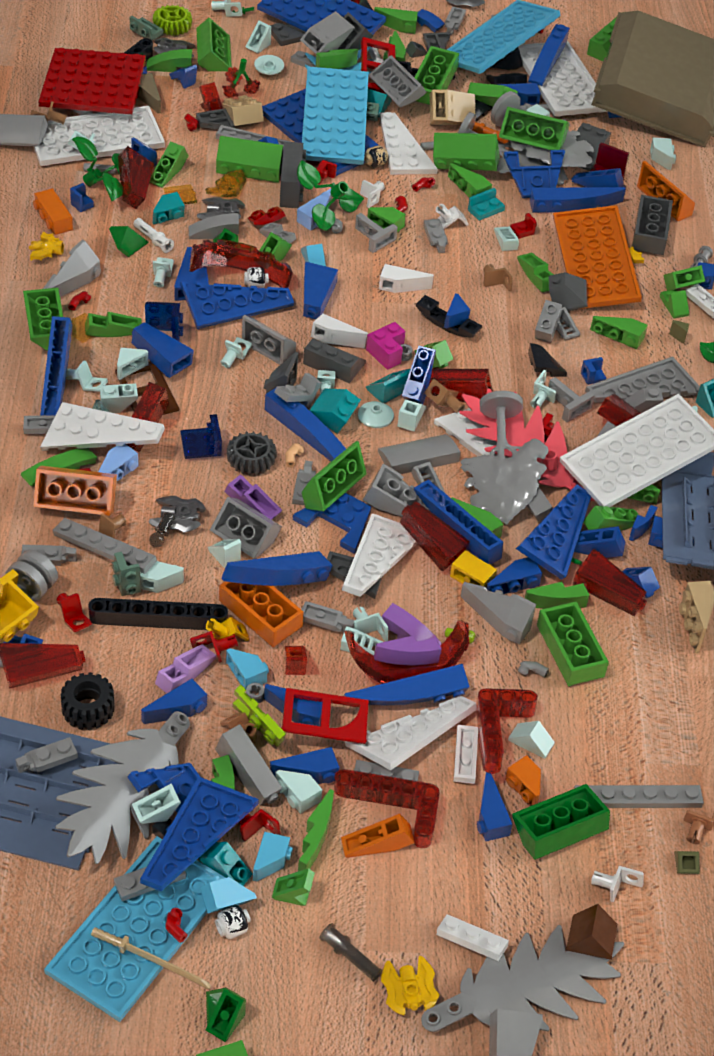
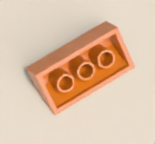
[637,161,695,221]

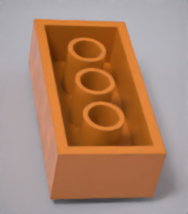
[33,466,117,516]
[219,581,304,647]

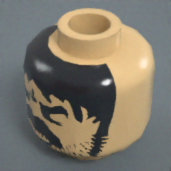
[364,146,388,168]

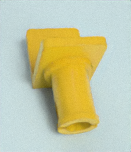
[206,617,249,641]

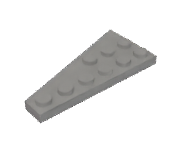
[585,357,700,403]

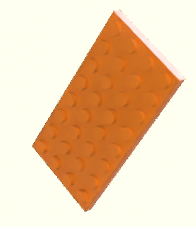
[553,205,642,309]

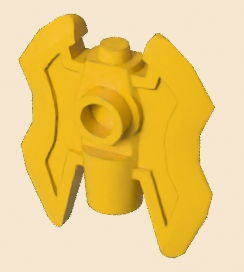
[381,956,440,1015]

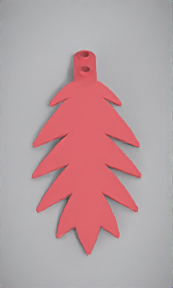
[459,389,595,501]

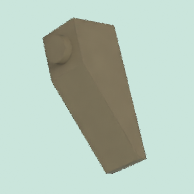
[137,73,161,113]

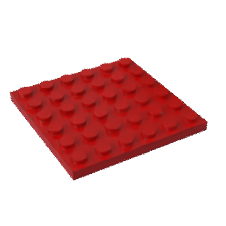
[38,47,146,115]

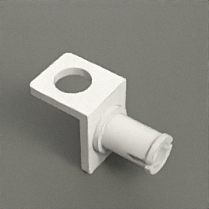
[360,180,385,208]
[436,204,469,229]
[591,866,644,902]

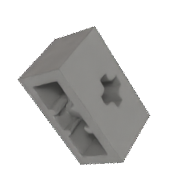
[535,300,562,343]

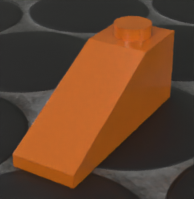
[341,813,415,858]

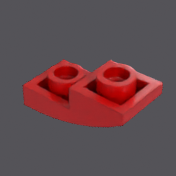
[248,206,286,225]

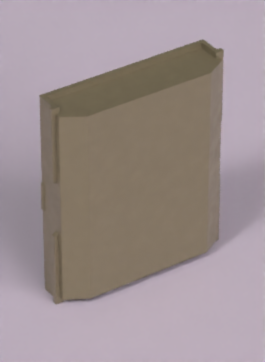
[591,11,714,148]

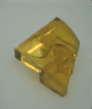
[205,170,247,197]

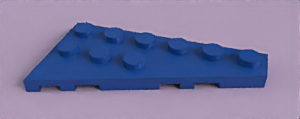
[180,281,294,329]
[516,484,591,580]
[140,777,259,891]

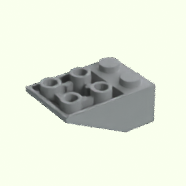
[300,11,355,54]

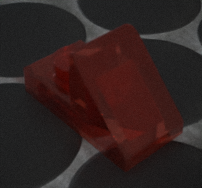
[199,82,223,112]
[284,646,307,675]

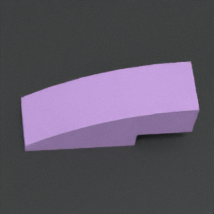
[155,644,217,693]

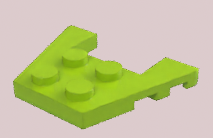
[232,684,286,747]

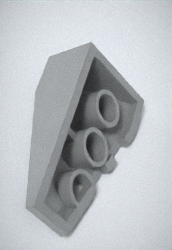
[43,239,101,297]
[363,464,439,527]
[460,582,536,645]

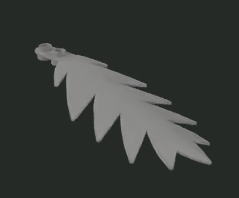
[55,711,190,864]
[421,925,624,1032]

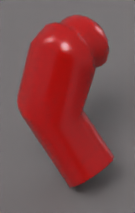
[68,291,91,311]

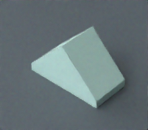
[245,20,271,53]
[117,348,148,380]
[208,539,241,568]
[508,721,555,759]
[132,784,181,824]

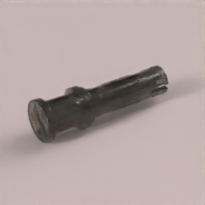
[319,923,382,982]

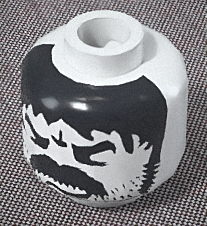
[244,267,269,288]
[215,905,251,939]

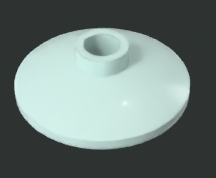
[254,55,284,75]
[358,401,394,428]

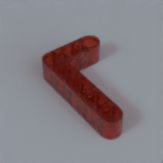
[476,688,538,774]
[334,769,440,848]

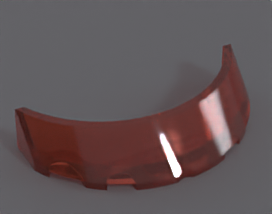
[189,239,293,288]
[344,620,469,684]

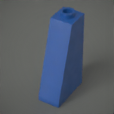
[174,246,209,301]
[303,262,338,319]
[131,322,194,378]

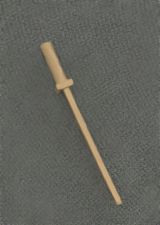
[91,927,211,989]

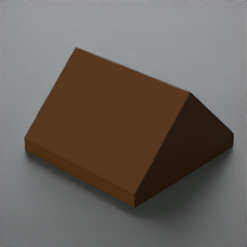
[566,904,618,960]

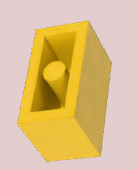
[450,550,497,589]

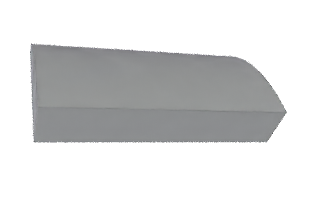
[368,55,427,107]
[0,114,48,146]
[378,434,460,474]

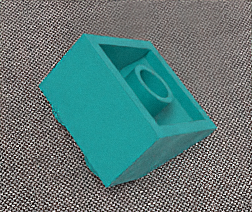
[309,388,361,434]

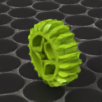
[153,4,192,36]

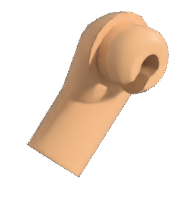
[285,443,304,467]

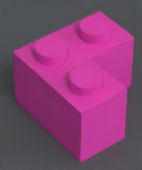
[366,322,406,370]

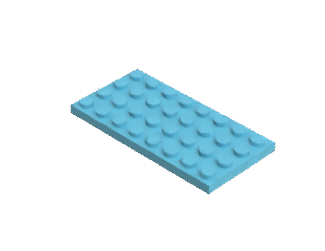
[447,0,561,74]
[302,67,369,165]
[44,836,226,1022]

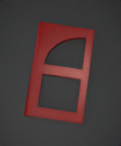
[361,37,396,94]
[281,688,369,744]

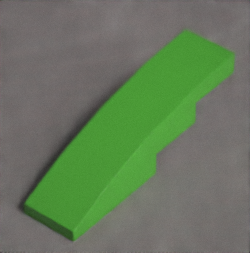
[21,448,97,486]
[298,789,334,871]

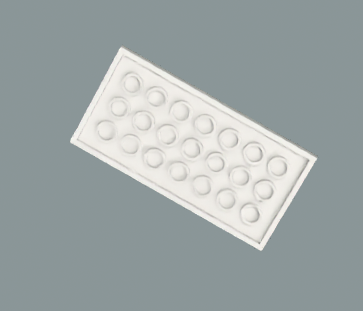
[518,41,607,117]
[33,106,165,166]
[560,394,714,507]

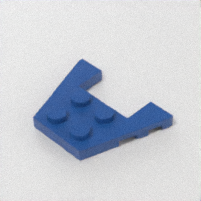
[503,150,565,198]
[293,493,371,554]
[127,763,200,831]

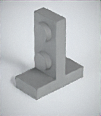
[355,213,398,253]
[274,373,322,410]
[549,377,595,422]

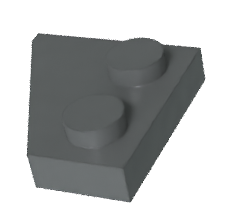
[270,23,304,46]
[422,32,451,52]
[196,108,235,129]

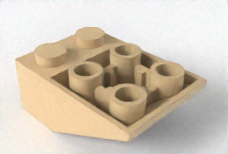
[429,90,476,125]
[219,95,264,126]
[679,581,714,653]

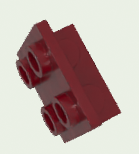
[590,143,629,179]

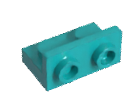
[468,188,505,221]

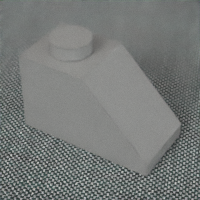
[622,388,664,416]

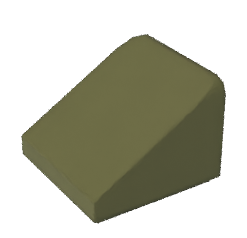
[669,320,689,343]
[674,851,700,874]

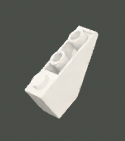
[379,264,434,293]
[311,314,368,348]

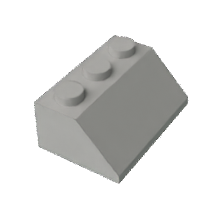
[242,315,296,365]
[210,497,282,559]

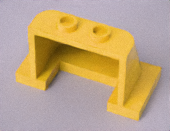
[0,569,39,645]

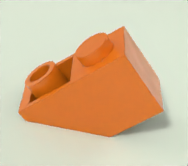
[505,755,541,806]

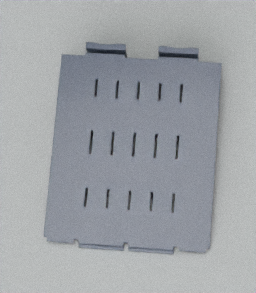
[661,452,714,570]
[0,716,119,871]

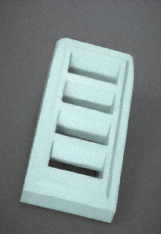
[494,226,519,251]
[340,626,383,658]

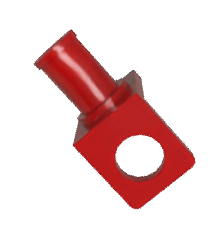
[56,593,92,632]
[190,631,238,663]
[238,809,281,841]

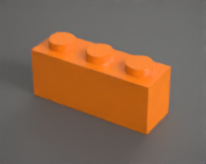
[33,188,73,235]

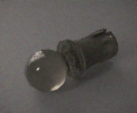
[149,512,175,548]

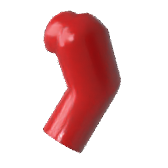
[184,114,199,131]
[412,177,436,192]
[395,196,408,212]
[165,908,188,943]

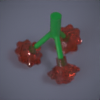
[222,59,260,98]

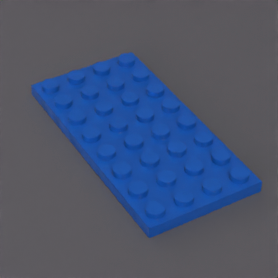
[257,0,386,35]
[262,89,380,176]

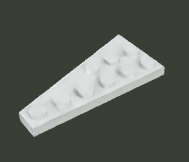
[379,112,438,175]
[40,402,165,451]
[434,408,510,458]
[342,513,426,597]
[345,696,477,770]

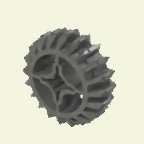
[226,431,277,475]

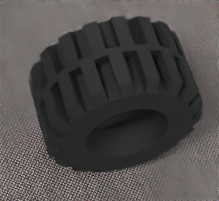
[61,672,115,730]

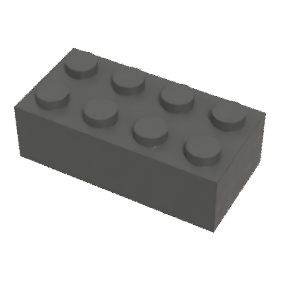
[280,141,306,208]
[632,195,673,255]

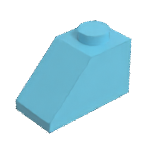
[226,648,269,689]
[253,832,293,882]
[200,876,257,914]

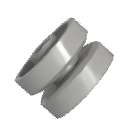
[6,549,58,601]

